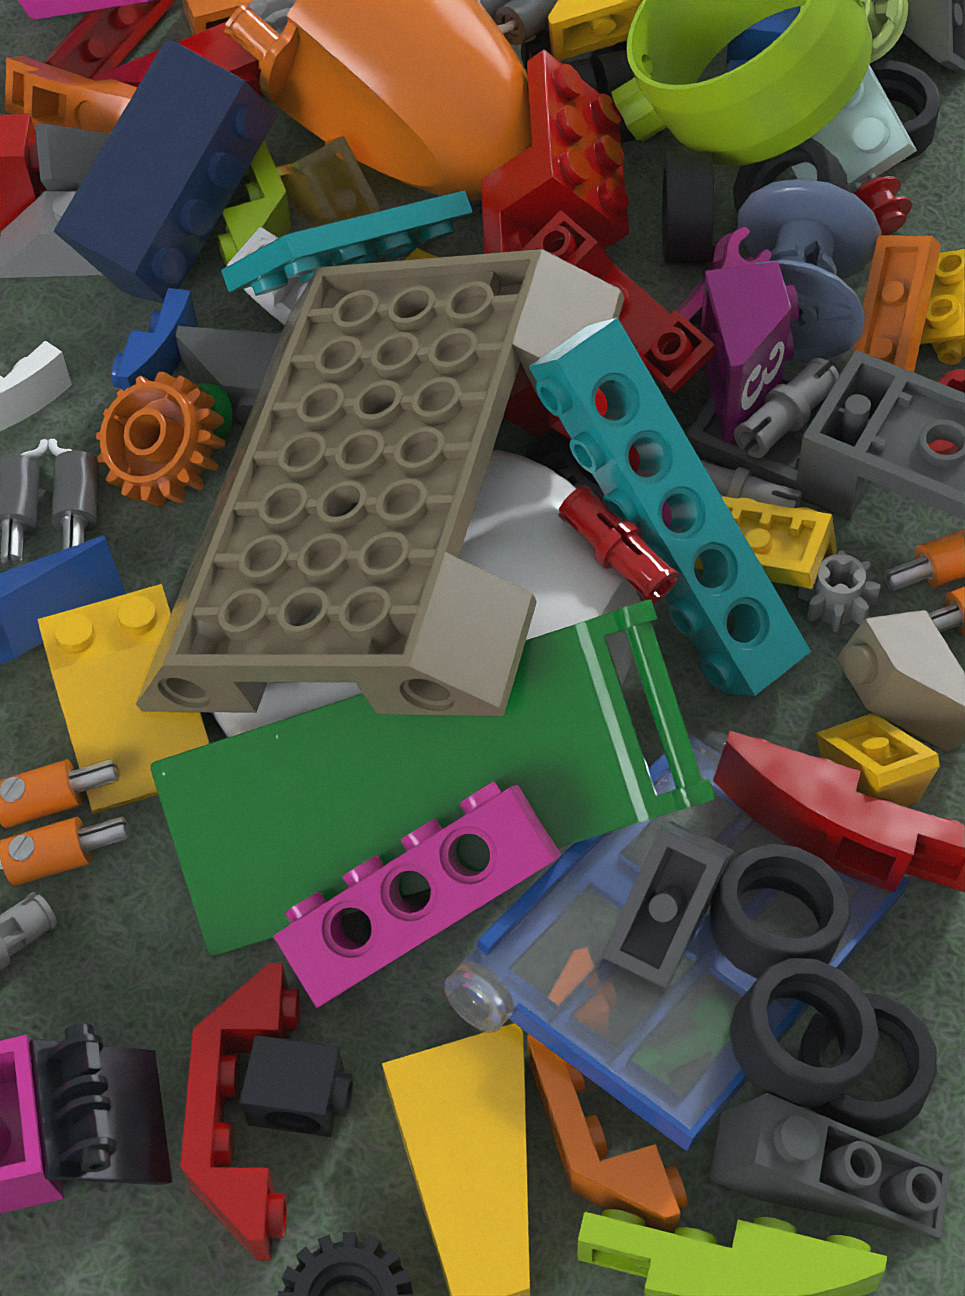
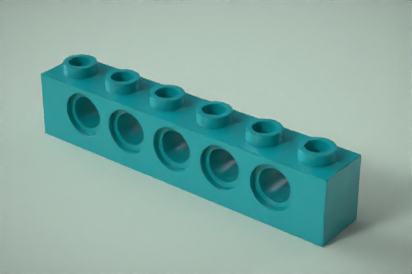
[529,318,811,696]

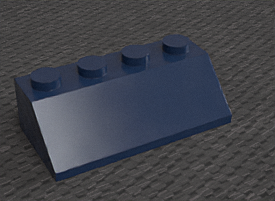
[53,39,278,303]

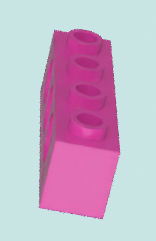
[273,781,561,1008]

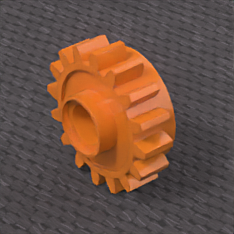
[96,372,225,507]

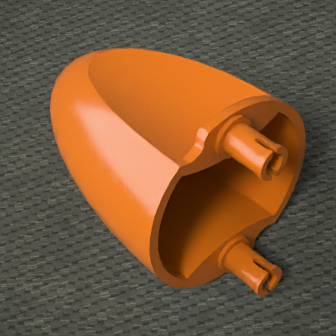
[224,0,532,202]

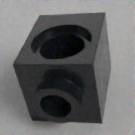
[240,1035,354,1137]

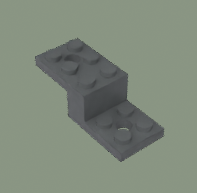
[686,349,965,520]

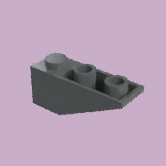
[709,1093,950,1239]

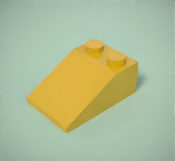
[37,584,209,814]

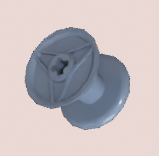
[737,178,881,361]

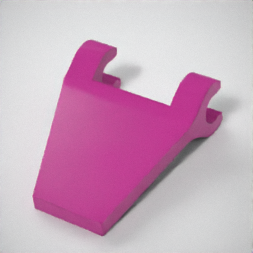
[674,227,772,320]

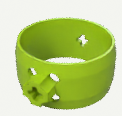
[612,0,873,166]

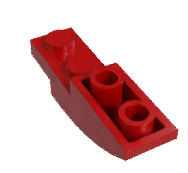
[713,731,965,893]

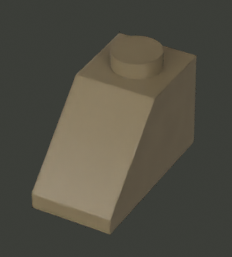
[837,610,965,752]

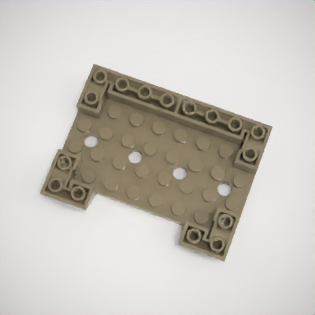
[136,249,624,716]

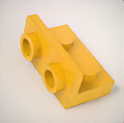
[694,496,837,589]

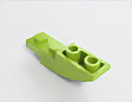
[577,1209,887,1296]

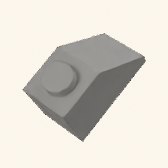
[0,190,103,278]

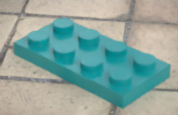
[221,190,472,296]

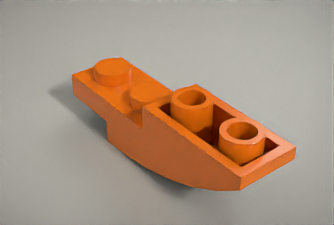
[5,56,137,134]

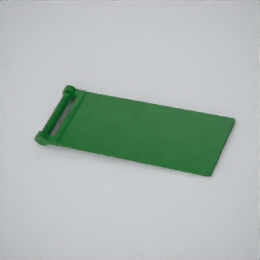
[150,600,716,956]

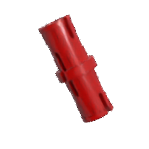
[558,485,679,604]

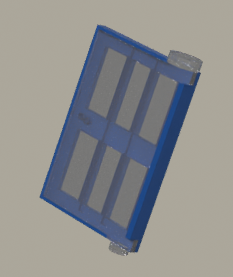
[444,731,910,1152]

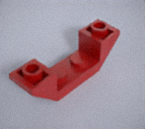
[521,210,718,394]
[180,963,300,1261]

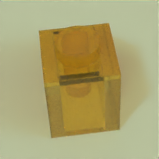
[276,136,382,228]

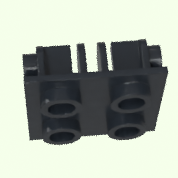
[29,1024,172,1185]

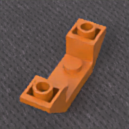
[527,950,688,1234]

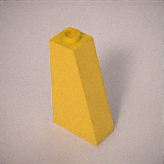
[382,1023,531,1296]

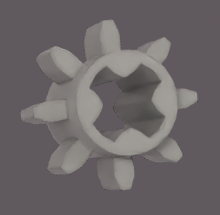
[798,550,880,632]

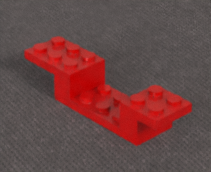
[481,50,640,473]

